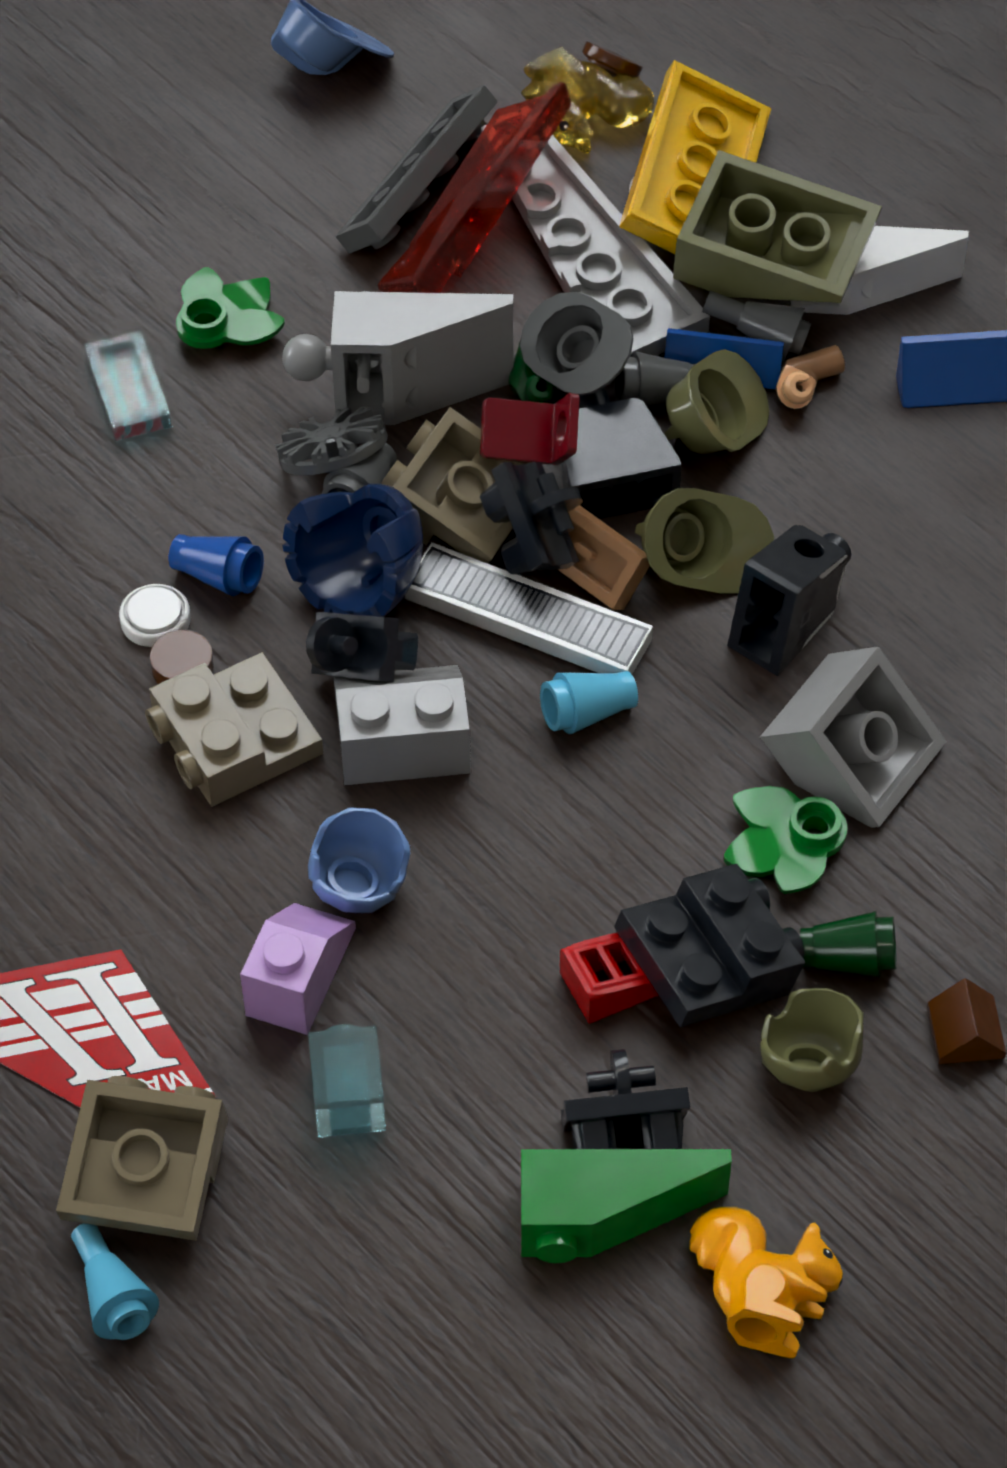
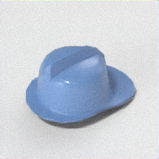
[270,0,394,75]

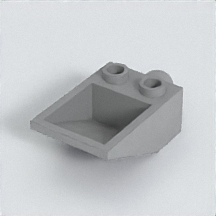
[282,291,514,425]

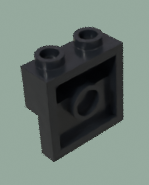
[614,864,805,1028]

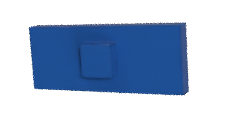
[664,328,784,389]

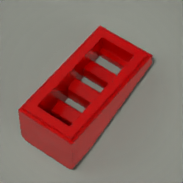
[560,932,658,1024]

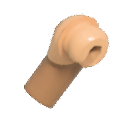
[776,345,845,409]

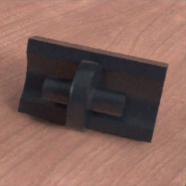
[480,462,583,574]
[306,612,418,682]
[561,1049,690,1149]

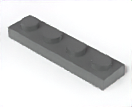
[335,85,498,253]

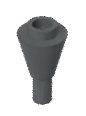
[702,290,811,362]

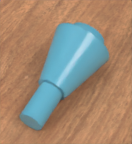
[71,1223,159,1340]

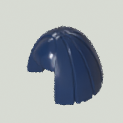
[282,484,423,617]

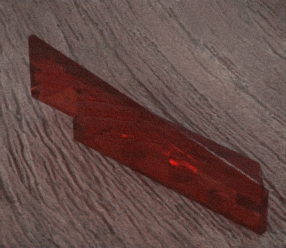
[377,81,572,293]

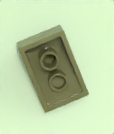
[673,150,882,303]

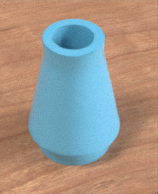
[540,671,638,734]

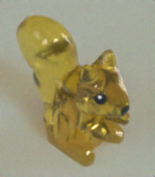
[521,46,654,154]

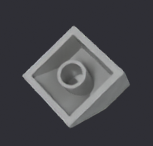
[760,647,946,828]
[333,665,471,785]

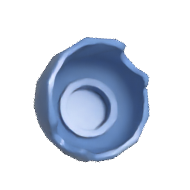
[308,807,411,913]

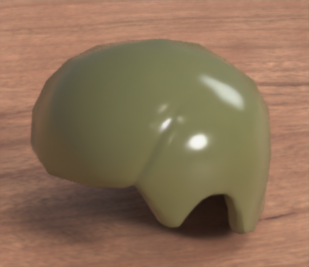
[760,988,864,1092]

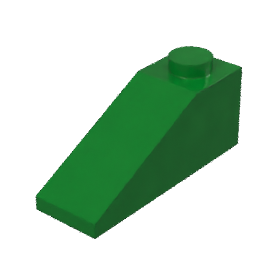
[521,1149,732,1263]

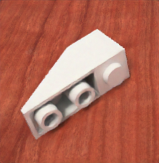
[790,226,968,315]

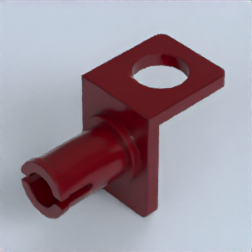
[480,393,579,466]

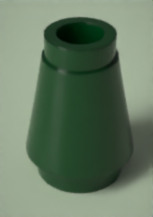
[800,911,897,977]

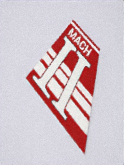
[0,949,216,1108]

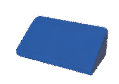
[896,330,1007,408]

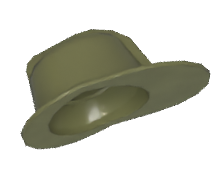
[664,349,769,455]
[635,488,774,594]

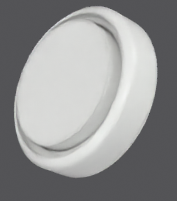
[119,584,191,647]

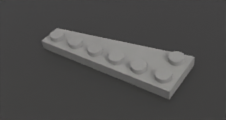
[481,107,710,356]

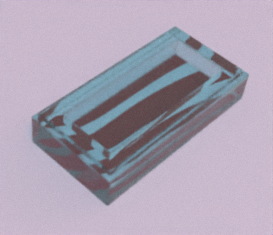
[84,331,172,441]

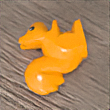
[690,1207,843,1359]

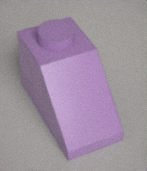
[240,903,356,1035]

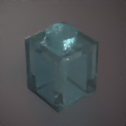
[308,1024,386,1138]

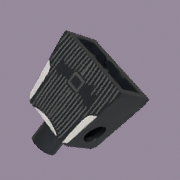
[727,525,852,676]

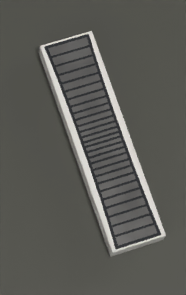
[405,542,653,674]

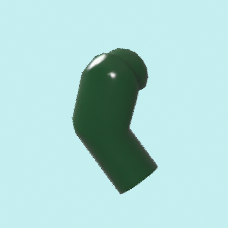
[508,339,558,404]

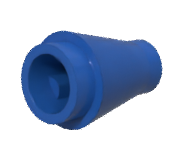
[168,534,264,596]

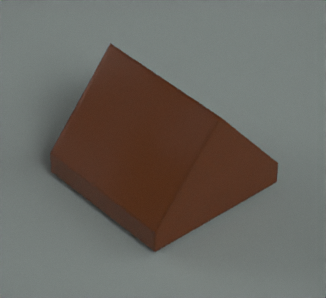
[927,978,1006,1064]

